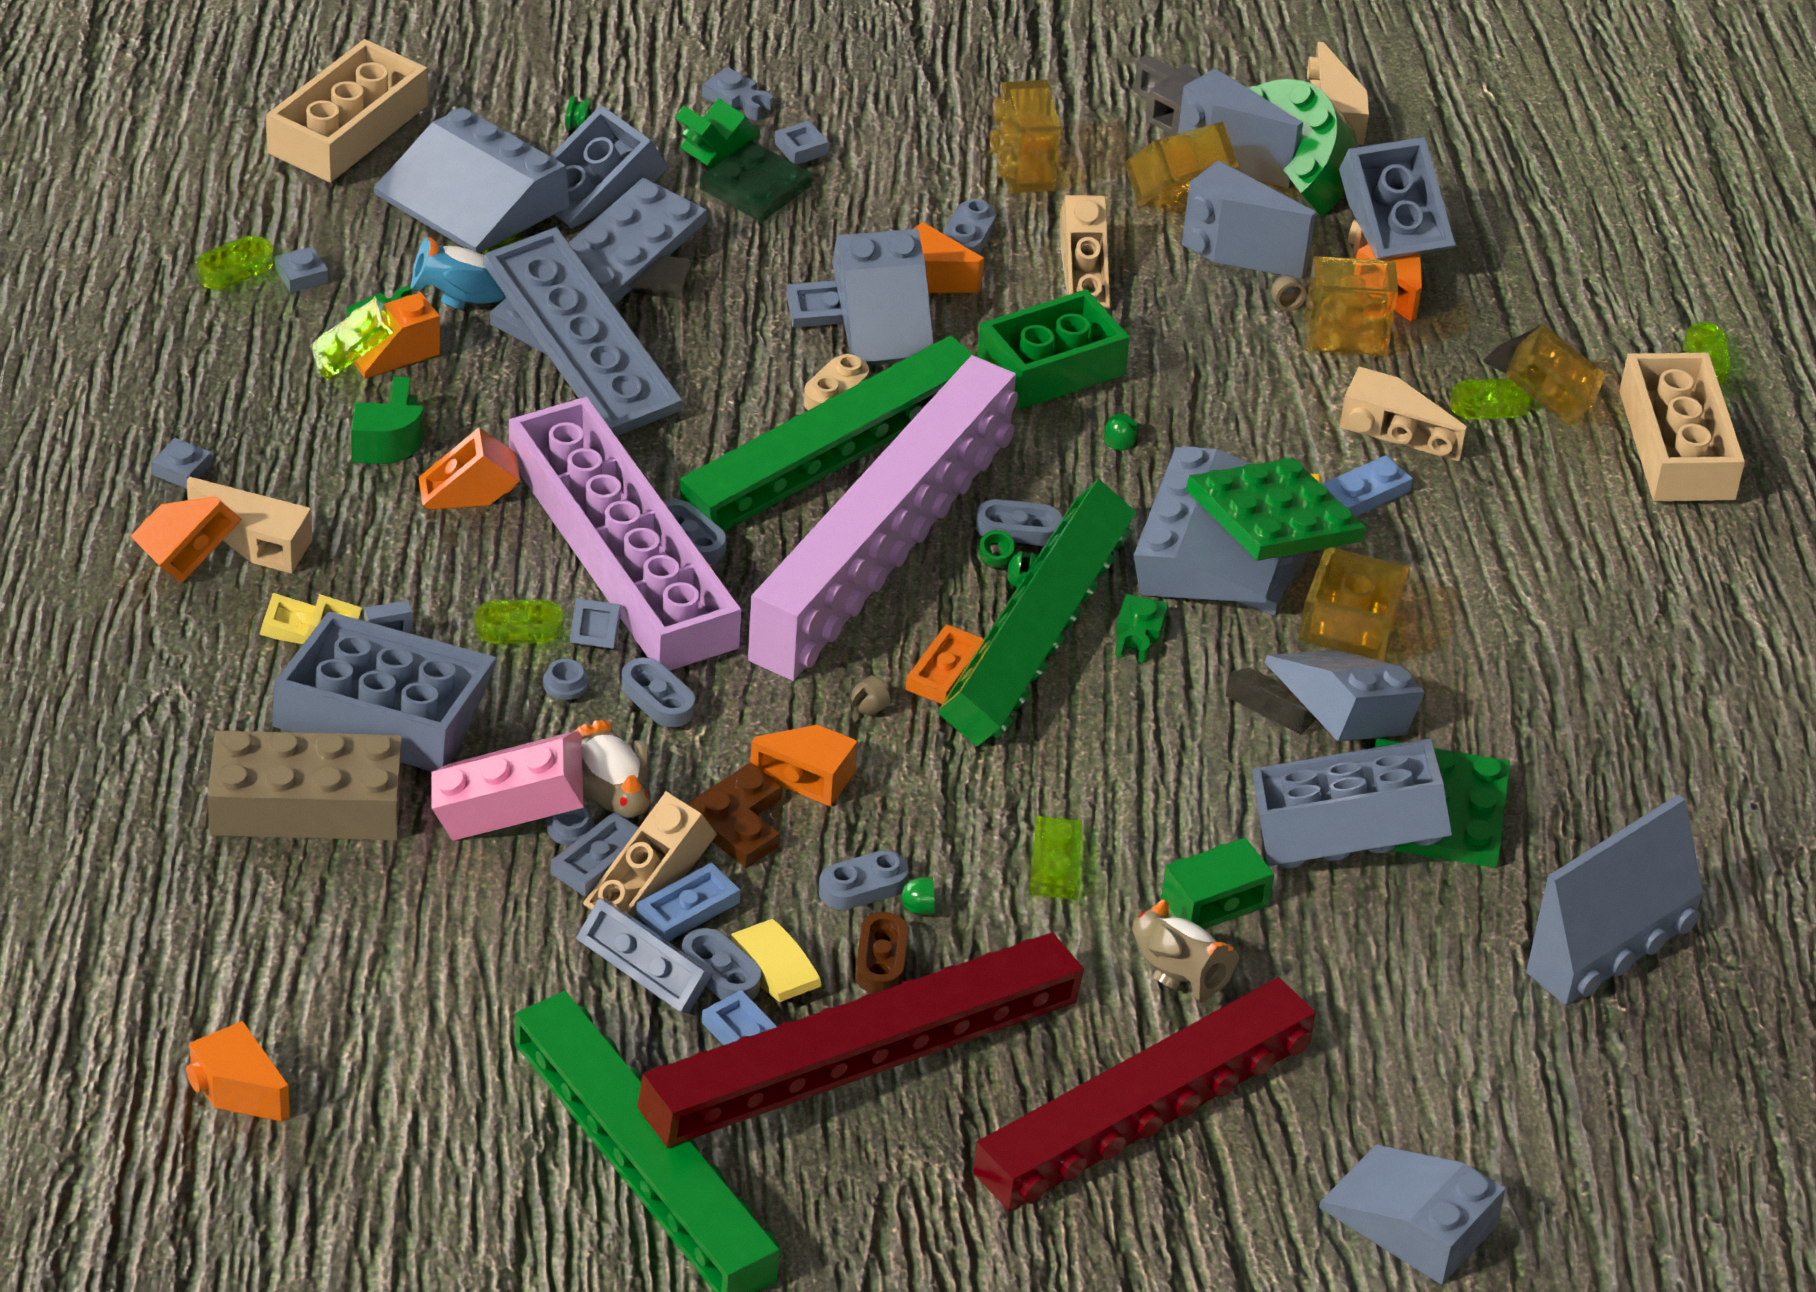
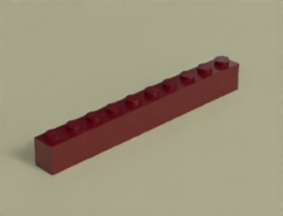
[637,932,1084,1148]

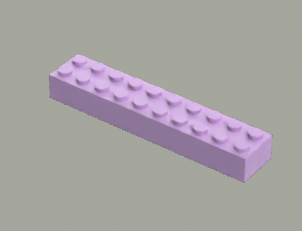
[748,355,1018,681]

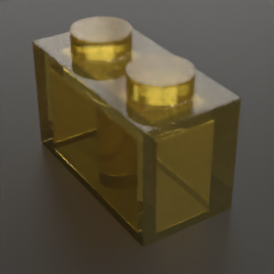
[1505,324,1605,426]

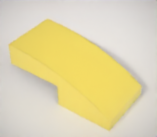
[259,593,362,644]
[731,919,821,1002]

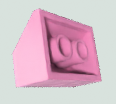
[432,730,584,841]

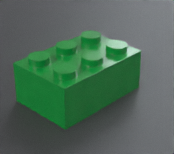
[977,289,1130,410]

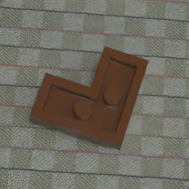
[686,762,782,868]

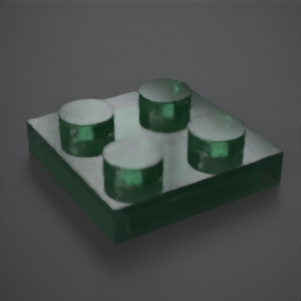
[700,140,812,222]

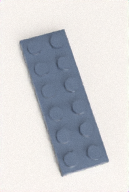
[489,177,707,354]
[483,227,682,436]

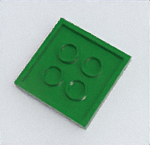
[1185,458,1366,561]
[1375,738,1510,868]

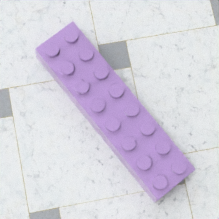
[509,396,741,671]

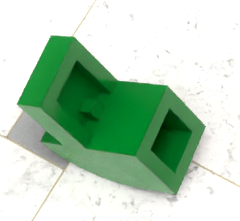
[674,98,760,170]
[351,376,424,464]

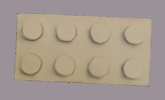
[266,39,428,183]
[1619,353,1745,502]

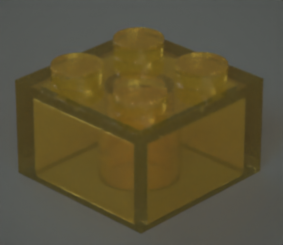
[990,80,1061,193]
[1124,121,1239,209]
[1304,256,1398,356]
[1299,547,1411,662]

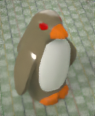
[574,720,650,818]
[1132,900,1239,1002]

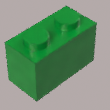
[1161,837,1274,929]

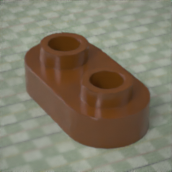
[855,912,908,994]

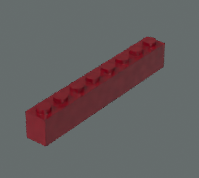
[973,977,1316,1212]

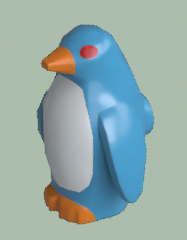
[411,237,506,309]

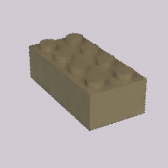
[207,730,402,840]

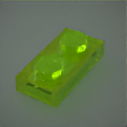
[311,297,393,380]
[1029,816,1082,900]

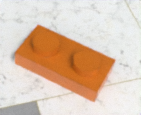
[905,624,984,704]

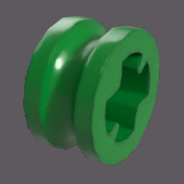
[565,96,592,131]

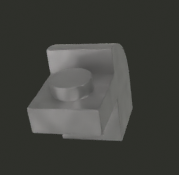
[1134,54,1200,137]

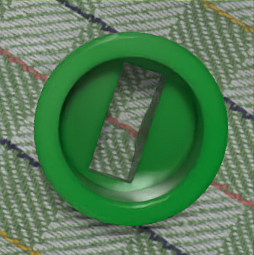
[1103,413,1138,450]
[979,530,1015,569]
[1007,551,1037,587]
[902,877,935,915]

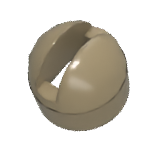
[1271,275,1306,311]
[851,675,890,715]

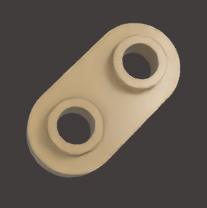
[804,354,869,410]

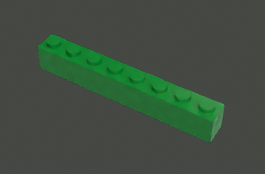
[679,335,976,531]
[937,478,1137,747]
[515,990,781,1292]

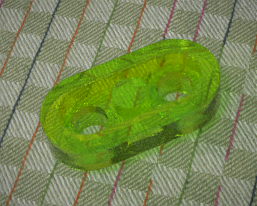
[196,236,273,290]
[1683,322,1731,386]
[1449,377,1533,420]
[474,599,563,644]

